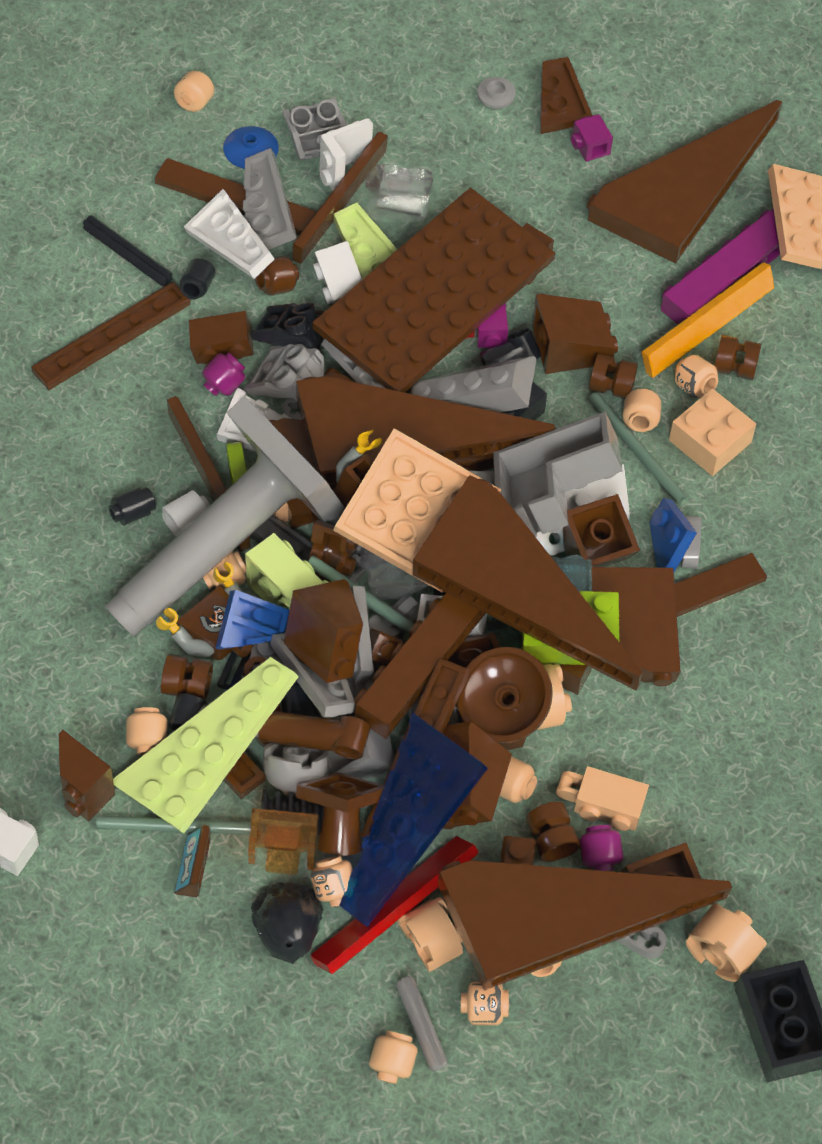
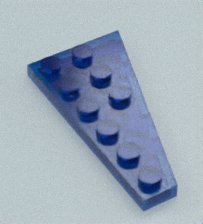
[340,713,488,927]

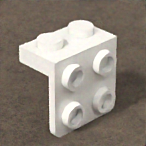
[319,118,373,191]

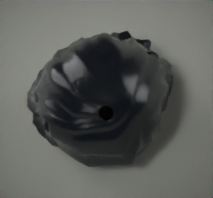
[251,882,323,964]

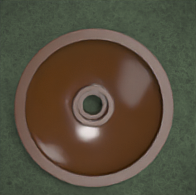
[457,647,553,743]

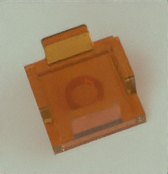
[248,808,318,875]

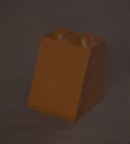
[532,294,618,374]
[284,579,363,683]
[424,721,512,829]

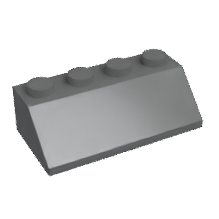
[410,356,536,413]

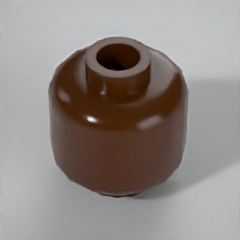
[255,256,299,296]

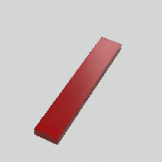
[310,836,479,974]

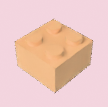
[669,388,756,476]

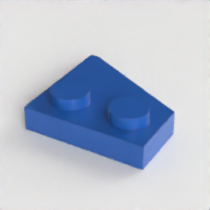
[649,498,697,572]
[215,589,290,650]

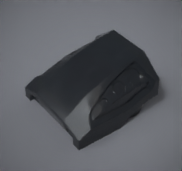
[250,303,324,349]

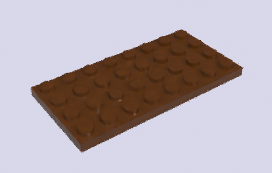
[313,187,556,393]

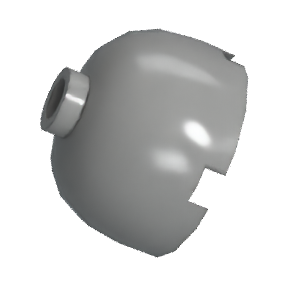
[263,743,328,797]

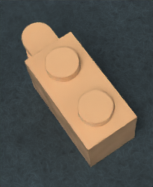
[556,766,649,831]

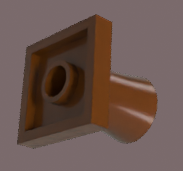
[296,772,389,856]

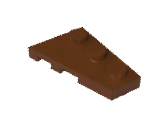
[540,57,593,134]

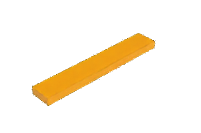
[642,262,774,378]

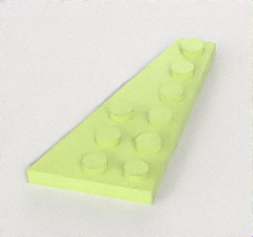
[113,657,298,834]

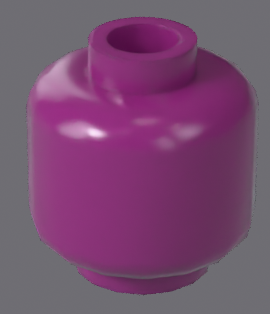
[202,352,245,396]
[579,825,624,872]

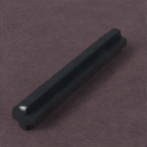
[83,215,173,287]

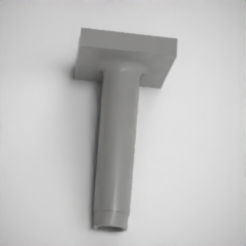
[105,396,345,637]

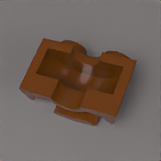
[308,520,358,582]

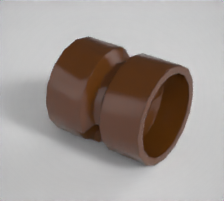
[715,335,762,380]
[589,353,638,399]
[161,654,213,701]
[526,801,580,862]

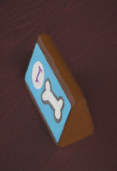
[174,825,211,898]

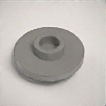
[477,77,516,109]

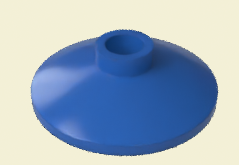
[223,126,279,169]

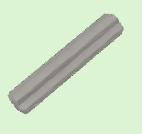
[397,976,447,1071]

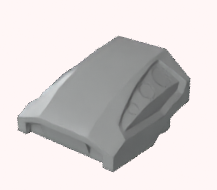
[282,98,347,161]
[244,344,324,399]

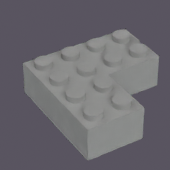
[493,411,623,537]

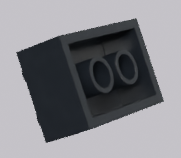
[735,960,822,1083]

